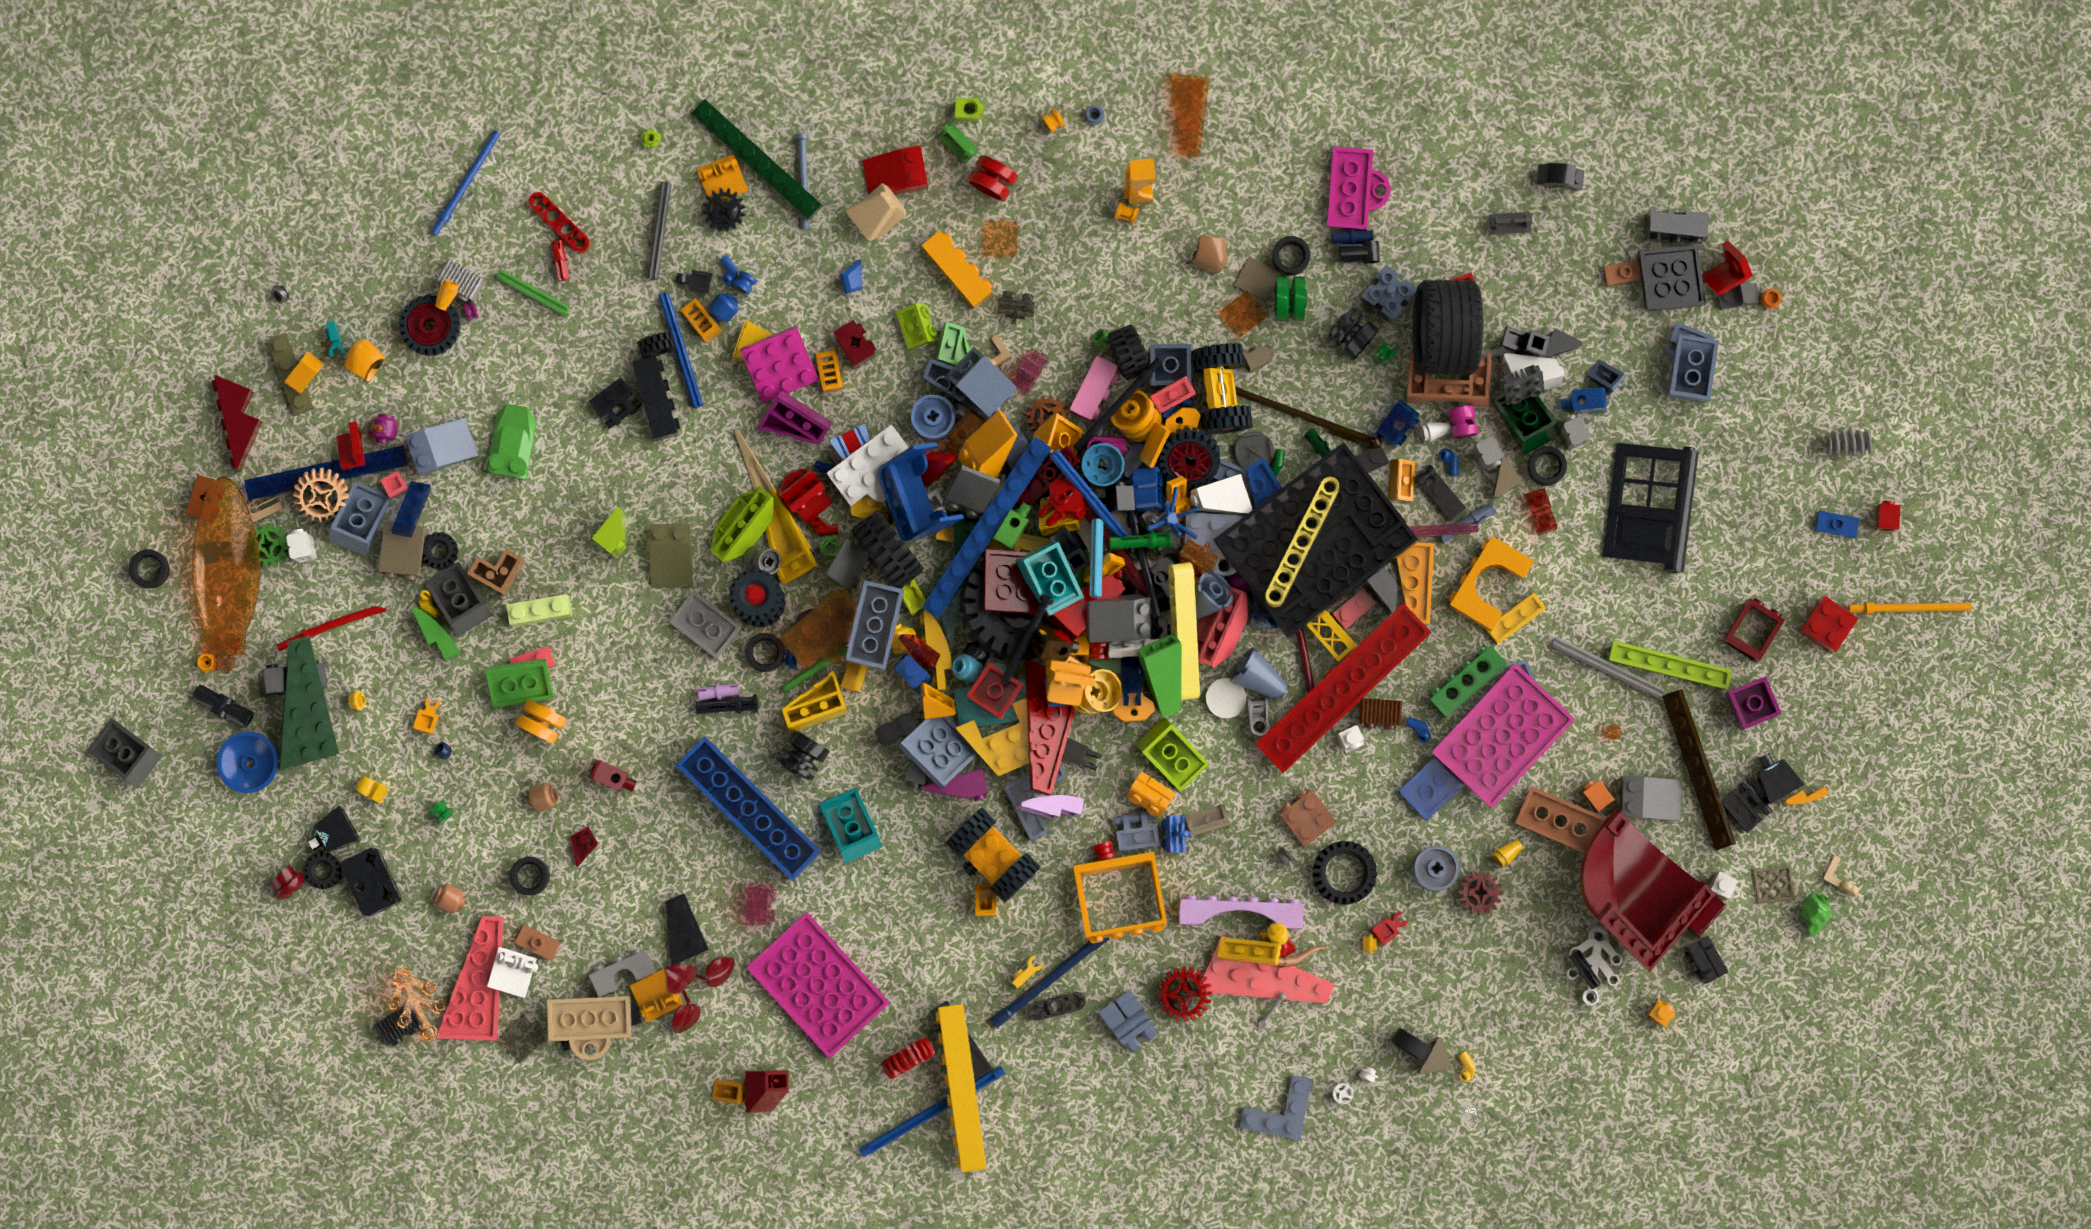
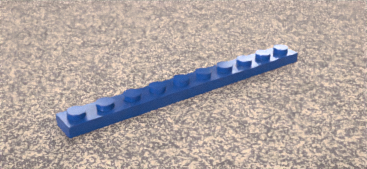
[922,437,1052,618]

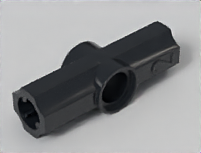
[192,684,254,728]

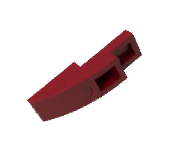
[1015,445,1080,508]

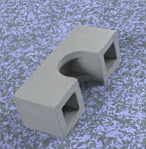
[589,948,657,998]

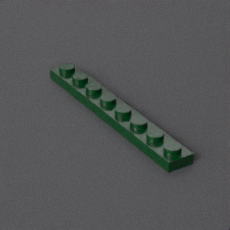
[691,98,823,221]

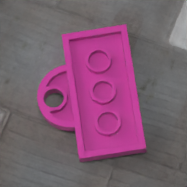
[1327,147,1391,230]

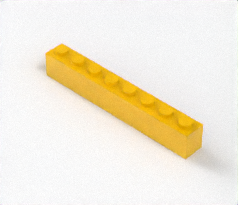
[935,1004,987,1172]

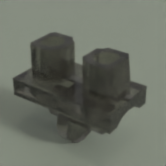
[998,291,1035,324]

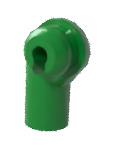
[1269,449,1285,477]

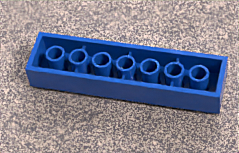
[676,736,822,881]

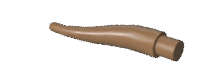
[1275,946,1327,967]

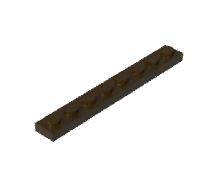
[1662,689,1736,850]

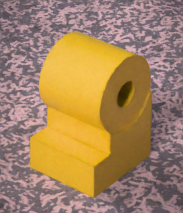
[355,775,389,804]

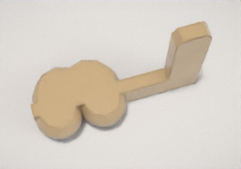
[989,335,1011,366]
[1822,855,1859,897]

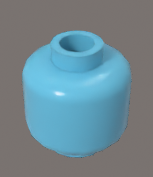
[952,654,982,683]

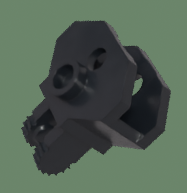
[1139,553,1184,598]

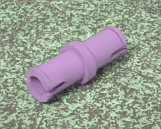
[698,683,740,701]

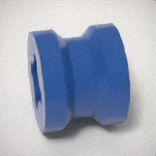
[732,270,758,295]

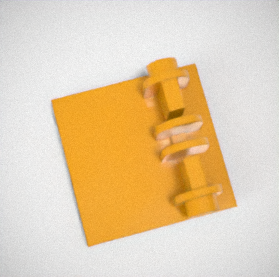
[697,154,748,206]
[629,968,684,1023]

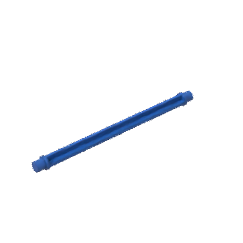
[859,1066,1006,1157]

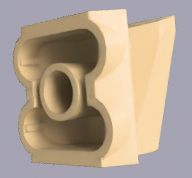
[846,183,907,241]

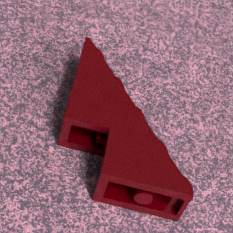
[212,375,263,471]

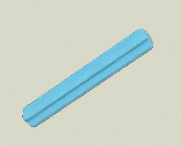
[1089,519,1103,598]

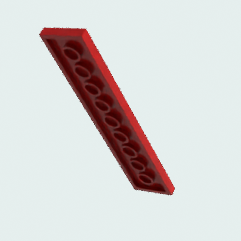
[1255,603,1432,773]

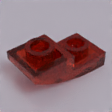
[1525,488,1558,536]

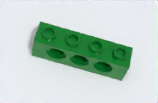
[1428,646,1507,719]

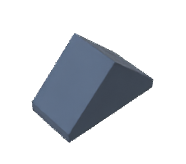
[1586,359,1626,395]

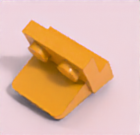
[1046,656,1095,706]

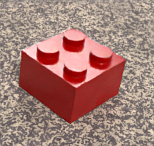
[1798,595,1859,654]
[967,662,1024,720]

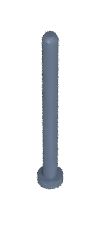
[795,133,809,231]

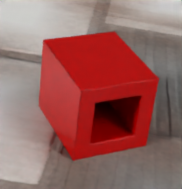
[1875,501,1901,531]

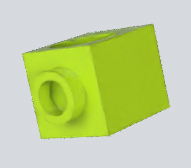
[955,98,984,122]

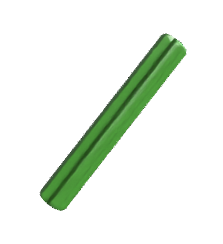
[496,269,569,316]

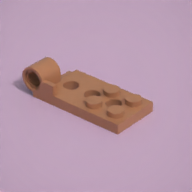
[1515,786,1607,855]

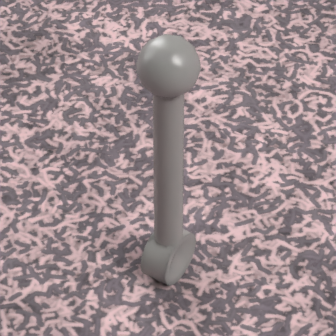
[1258,992,1286,1028]

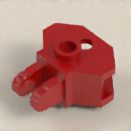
[1037,479,1085,527]

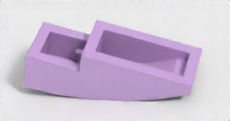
[1016,795,1084,820]

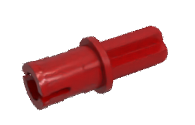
[550,240,569,281]

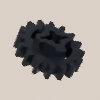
[702,187,746,232]

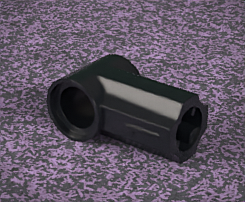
[1339,241,1380,264]

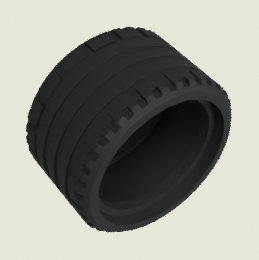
[1413,280,1484,375]

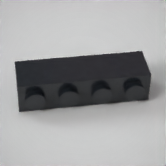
[633,355,681,442]

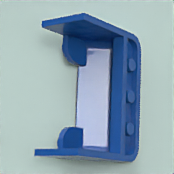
[878,443,964,541]

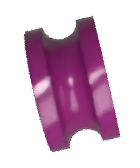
[464,301,479,321]

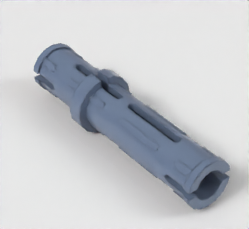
[1437,502,1497,543]

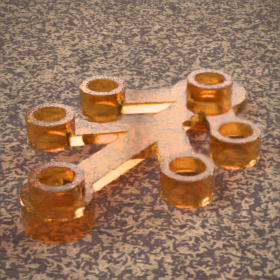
[388,967,446,1042]

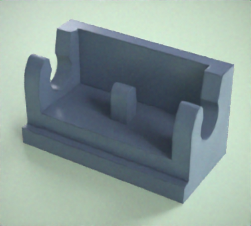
[1122,441,1146,481]

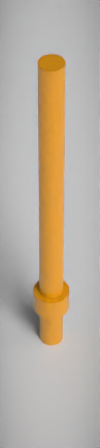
[1849,602,1972,614]

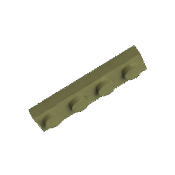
[267,333,314,416]

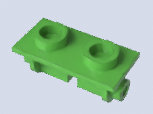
[937,122,979,164]

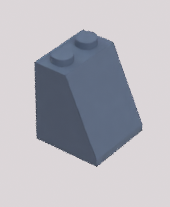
[946,347,1017,417]

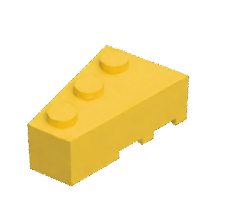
[782,670,849,733]

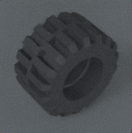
[1108,324,1150,380]

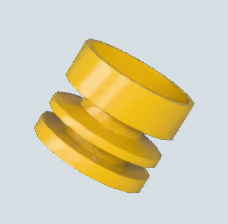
[1072,669,1123,715]

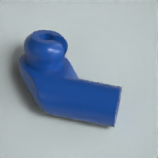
[719,255,738,285]
[1405,717,1431,743]

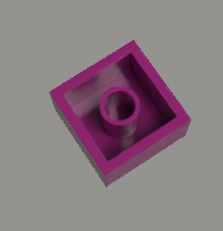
[1724,676,1782,731]

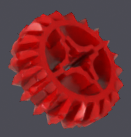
[1157,966,1213,1022]
[881,1038,935,1079]

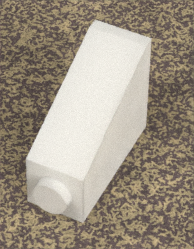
[1501,353,1564,390]
[1190,474,1253,516]

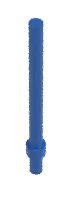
[430,130,501,236]

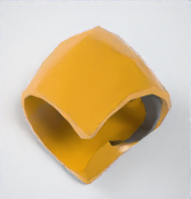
[344,339,385,382]

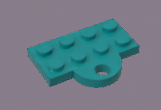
[954,663,1027,727]

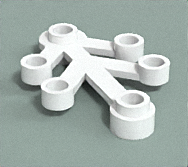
[1566,926,1623,1005]

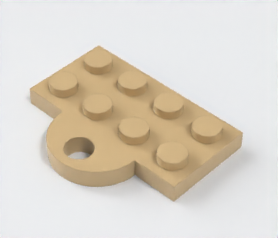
[547,996,632,1060]

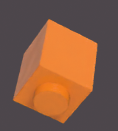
[1581,780,1615,813]

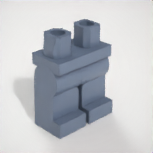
[1098,990,1157,1053]

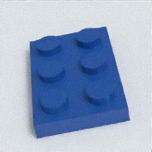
[1398,757,1465,821]

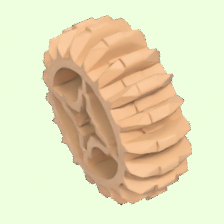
[293,468,349,522]

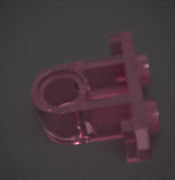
[1012,348,1049,394]

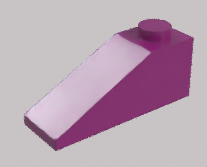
[923,769,989,802]

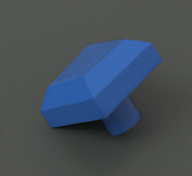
[840,259,862,294]

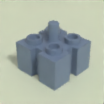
[1360,265,1417,324]

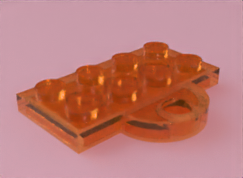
[779,586,858,670]

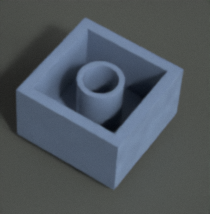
[1150,344,1193,386]

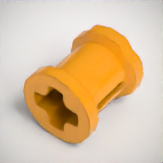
[1114,202,1139,225]

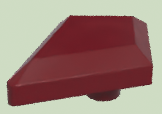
[570,826,598,866]

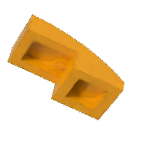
[1166,476,1191,522]
[1782,787,1829,805]

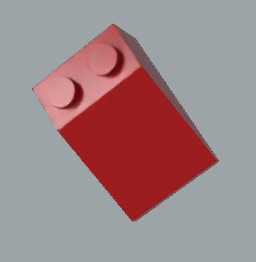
[862,145,928,195]

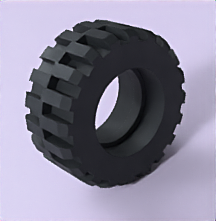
[852,511,923,589]

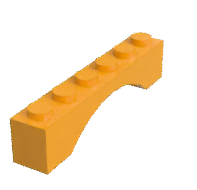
[1123,159,1156,205]

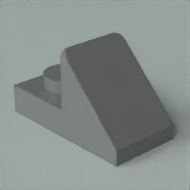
[1718,283,1760,310]

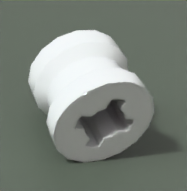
[1332,1083,1353,1104]

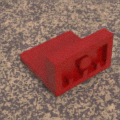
[1702,241,1753,296]

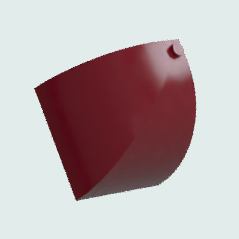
[1580,808,1716,972]

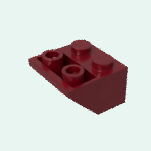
[744,1070,789,1113]

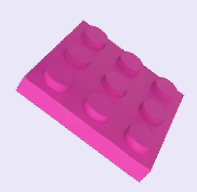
[740,325,819,403]

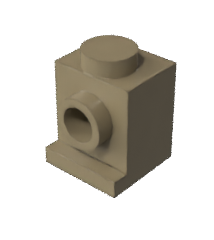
[1243,344,1274,372]

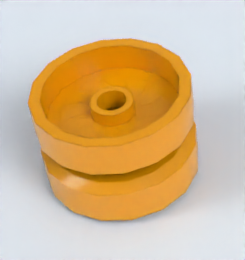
[1111,390,1162,442]
[514,699,567,745]

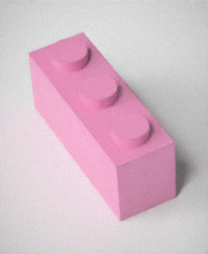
[1069,356,1120,423]

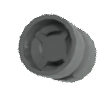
[744,546,781,574]

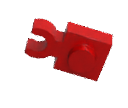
[1370,911,1409,946]

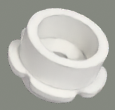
[1358,1066,1378,1083]

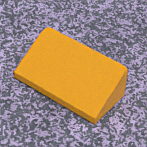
[1139,422,1170,468]
[1388,459,1415,502]

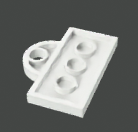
[826,425,909,506]

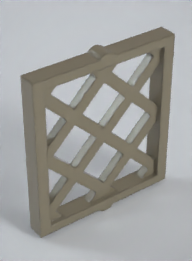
[1753,866,1795,904]

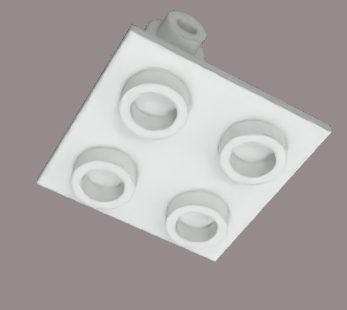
[487,947,538,998]

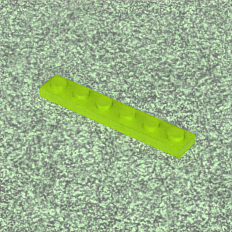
[1608,641,1733,690]

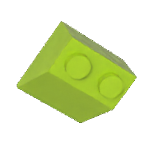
[592,507,628,558]

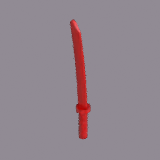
[276,606,387,652]

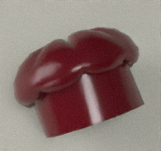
[269,864,304,900]

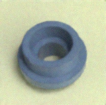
[1084,105,1104,125]

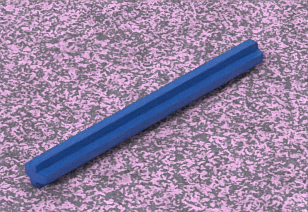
[659,292,703,409]
[1049,450,1129,537]

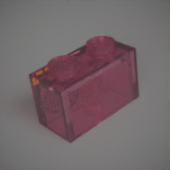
[745,883,777,926]

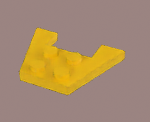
[956,698,1029,777]

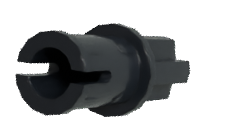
[1569,950,1601,990]

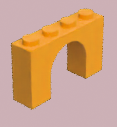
[1448,536,1534,632]

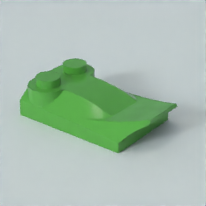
[486,404,537,480]

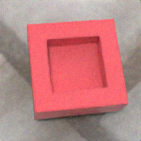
[380,471,409,499]

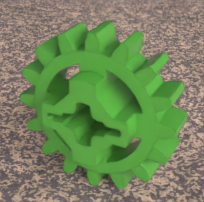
[246,523,290,568]

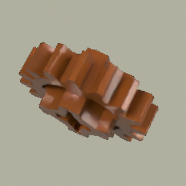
[1026,395,1070,432]

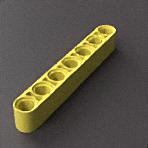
[1266,477,1339,607]
[1168,562,1200,701]

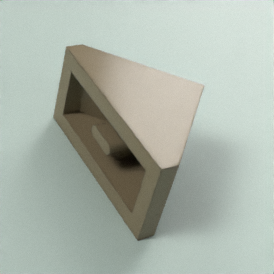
[1492,457,1522,499]
[1418,1037,1451,1075]

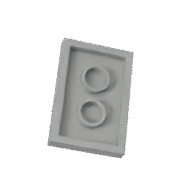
[669,590,742,660]

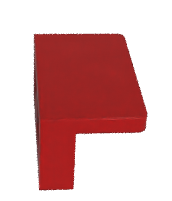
[337,421,365,470]

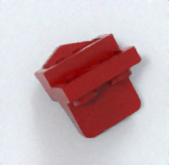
[777,466,832,522]

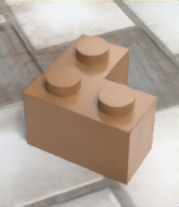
[467,549,526,596]

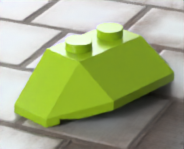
[710,486,774,563]

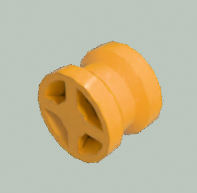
[1041,108,1065,134]

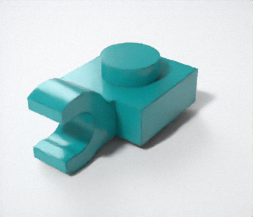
[324,320,346,358]

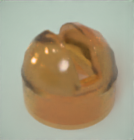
[1605,724,1622,740]

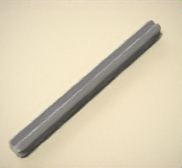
[1551,637,1664,699]

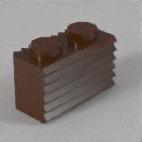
[1359,698,1402,730]

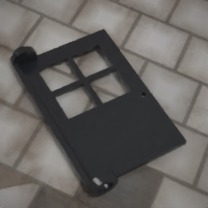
[1602,443,1699,573]

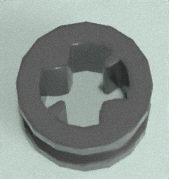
[1275,847,1295,867]

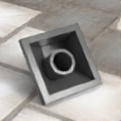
[1364,567,1397,616]

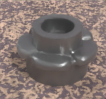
[271,284,290,304]

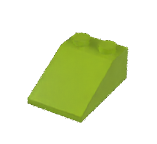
[1135,718,1210,792]

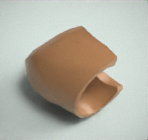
[1192,235,1227,274]

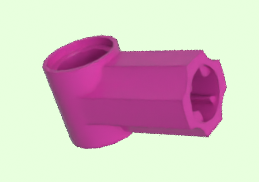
[1085,435,1126,455]

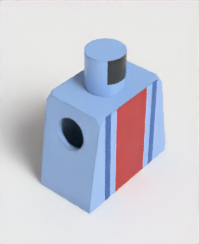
[830,424,870,461]

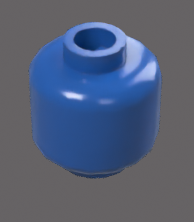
[709,292,739,323]

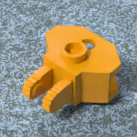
[1164,407,1201,438]
[1113,676,1155,723]

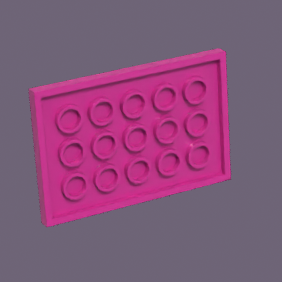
[1431,663,1575,809]
[747,912,890,1059]

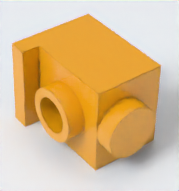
[1646,998,1675,1027]

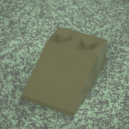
[649,524,692,587]

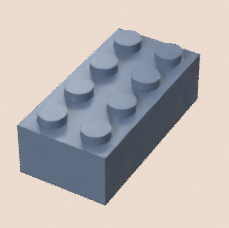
[844,580,904,671]

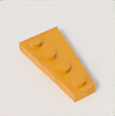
[1396,542,1434,625]

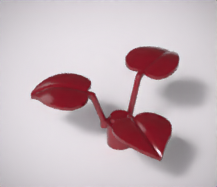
[665,956,735,1034]

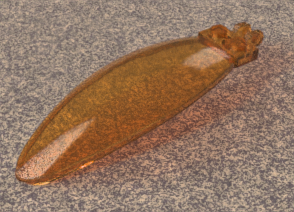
[192,476,261,671]

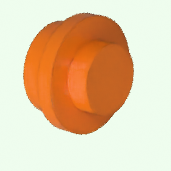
[1761,288,1781,309]

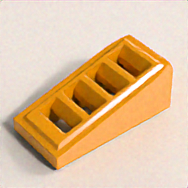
[680,298,722,343]
[816,350,843,393]

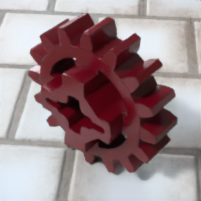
[1458,870,1503,915]

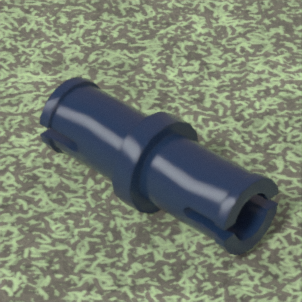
[1332,229,1374,244]

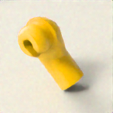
[419,590,442,619]
[1458,1051,1476,1083]

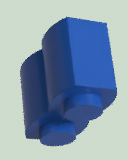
[1130,467,1163,512]

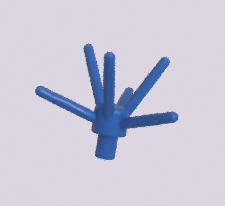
[1147,487,1199,539]

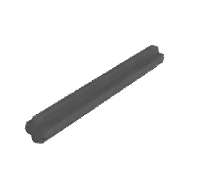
[647,182,672,281]

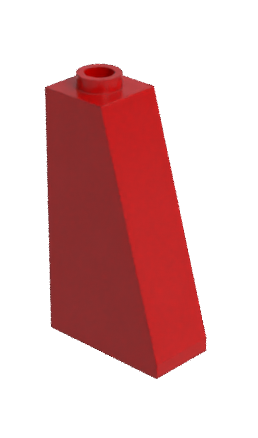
[1044,575,1126,641]

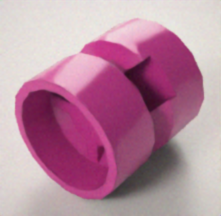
[1448,406,1479,439]

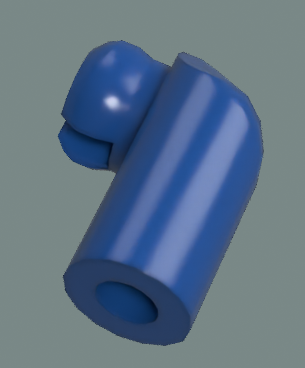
[1439,448,1459,476]

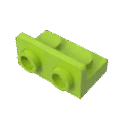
[896,303,937,350]

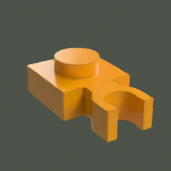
[413,697,440,736]

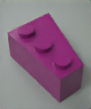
[757,390,833,445]

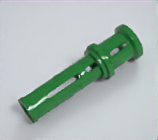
[1110,530,1172,550]

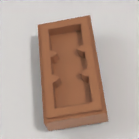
[1603,260,1641,287]
[515,925,561,961]

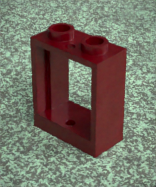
[1722,598,1785,663]

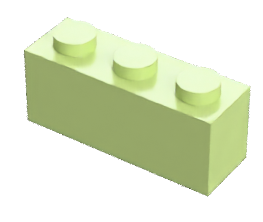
[506,594,573,627]

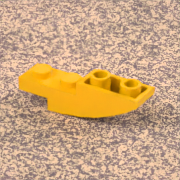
[920,609,952,691]

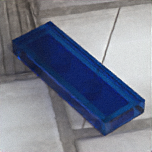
[391,481,431,538]

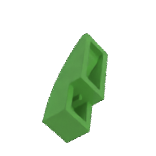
[411,607,462,661]

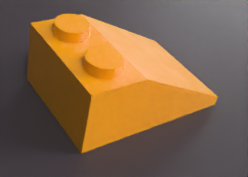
[958,410,1017,478]

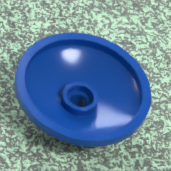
[217,732,279,793]

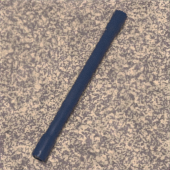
[990,929,1110,1028]

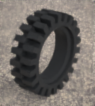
[1313,841,1377,905]

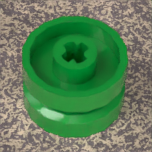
[1275,276,1307,321]

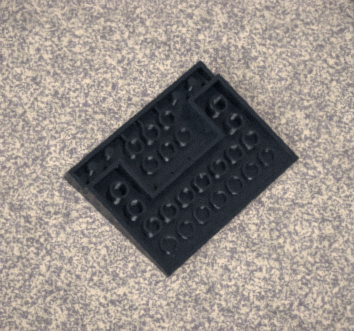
[1213,442,1419,640]

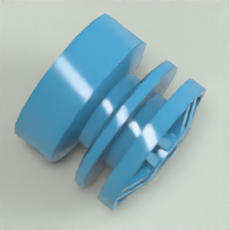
[1082,443,1124,486]

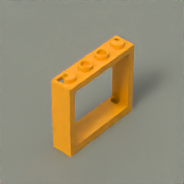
[1073,852,1167,943]

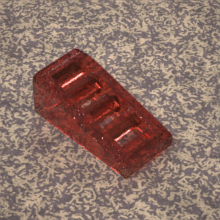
[899,634,940,669]

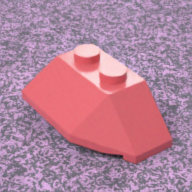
[1197,587,1248,667]

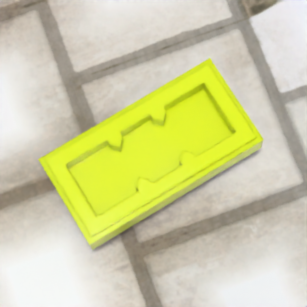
[902,579,926,616]

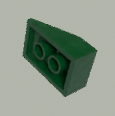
[1492,393,1560,455]

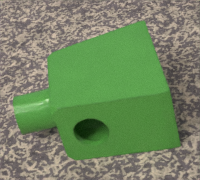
[994,501,1032,548]

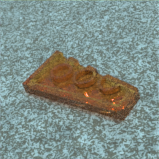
[1170,73,1210,158]

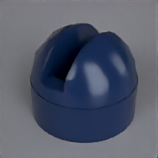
[434,742,452,760]

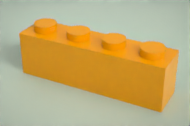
[921,230,993,309]

